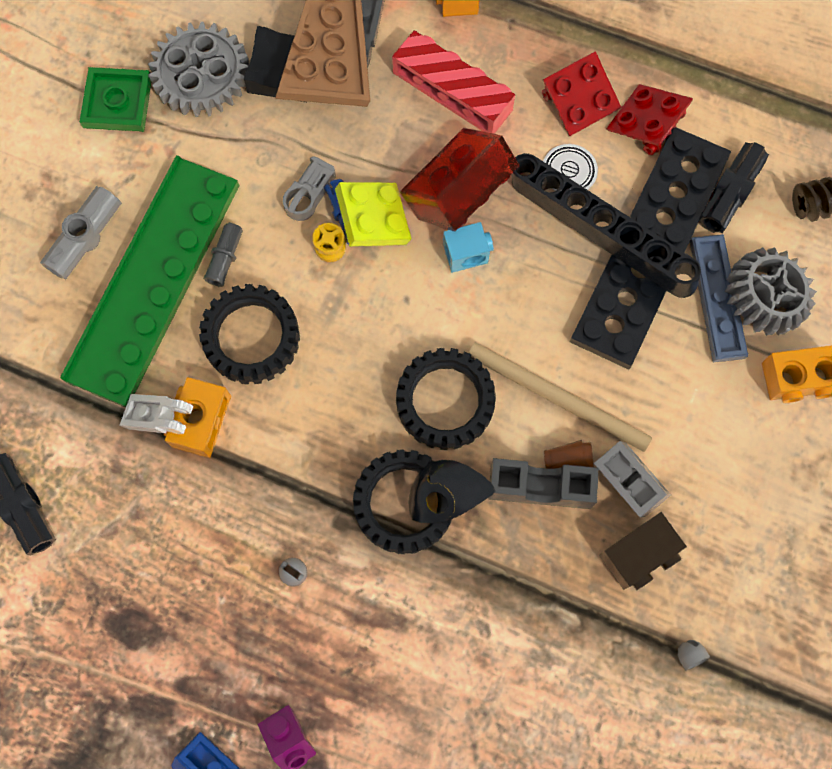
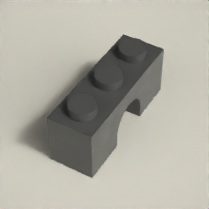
[488,458,599,509]

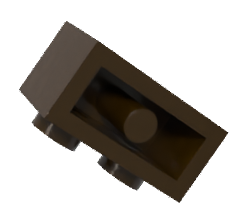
[599,512,687,591]

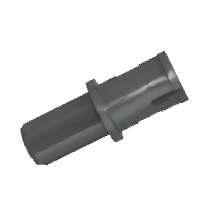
[203,222,243,287]

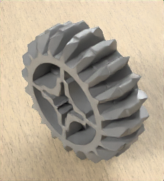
[725,247,817,336]

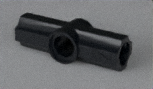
[699,142,769,234]
[0,453,56,556]

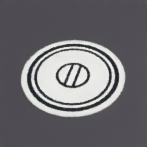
[543,144,598,191]

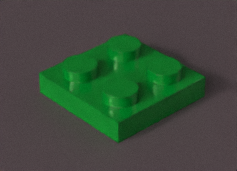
[79,67,152,132]

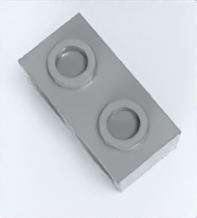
[594,441,671,517]

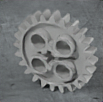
[148,22,249,117]

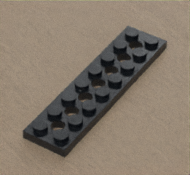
[570,127,731,370]

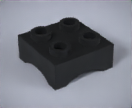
[244,26,307,103]

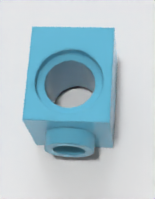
[443,222,494,273]

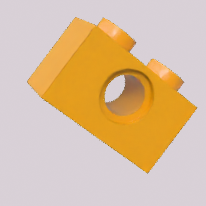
[164,377,231,458]

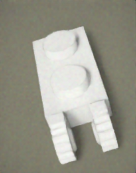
[120,394,193,434]

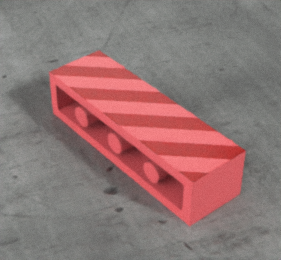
[392,30,515,137]

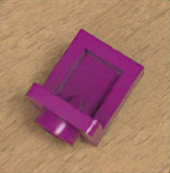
[257,705,316,769]

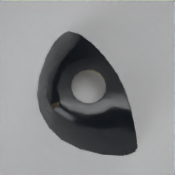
[408,460,495,523]

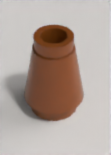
[544,440,594,469]

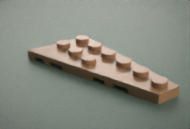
[275,0,371,107]

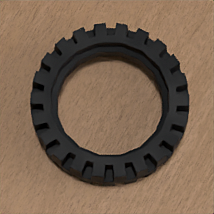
[199,284,300,384]
[396,348,496,450]
[353,449,452,554]

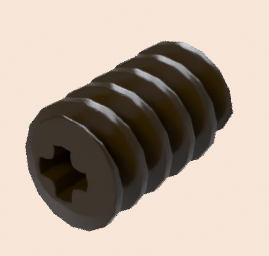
[792,177,832,222]

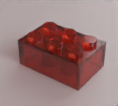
[400,128,519,232]

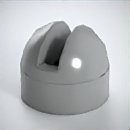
[279,558,308,587]
[678,640,710,671]

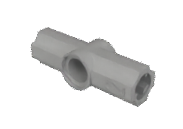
[40,186,122,280]

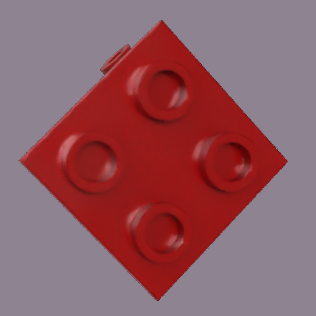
[542,51,622,136]
[606,84,693,155]

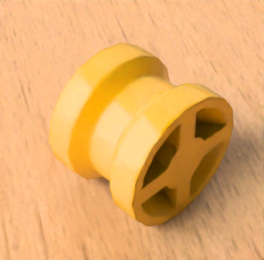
[312,223,346,262]

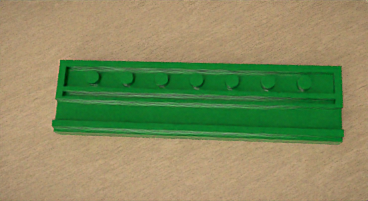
[60,155,240,408]

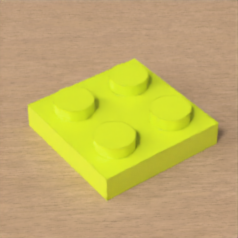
[335,182,412,247]

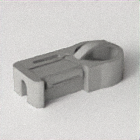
[283,156,336,221]

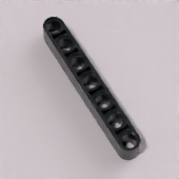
[511,153,701,298]

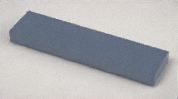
[690,234,748,363]

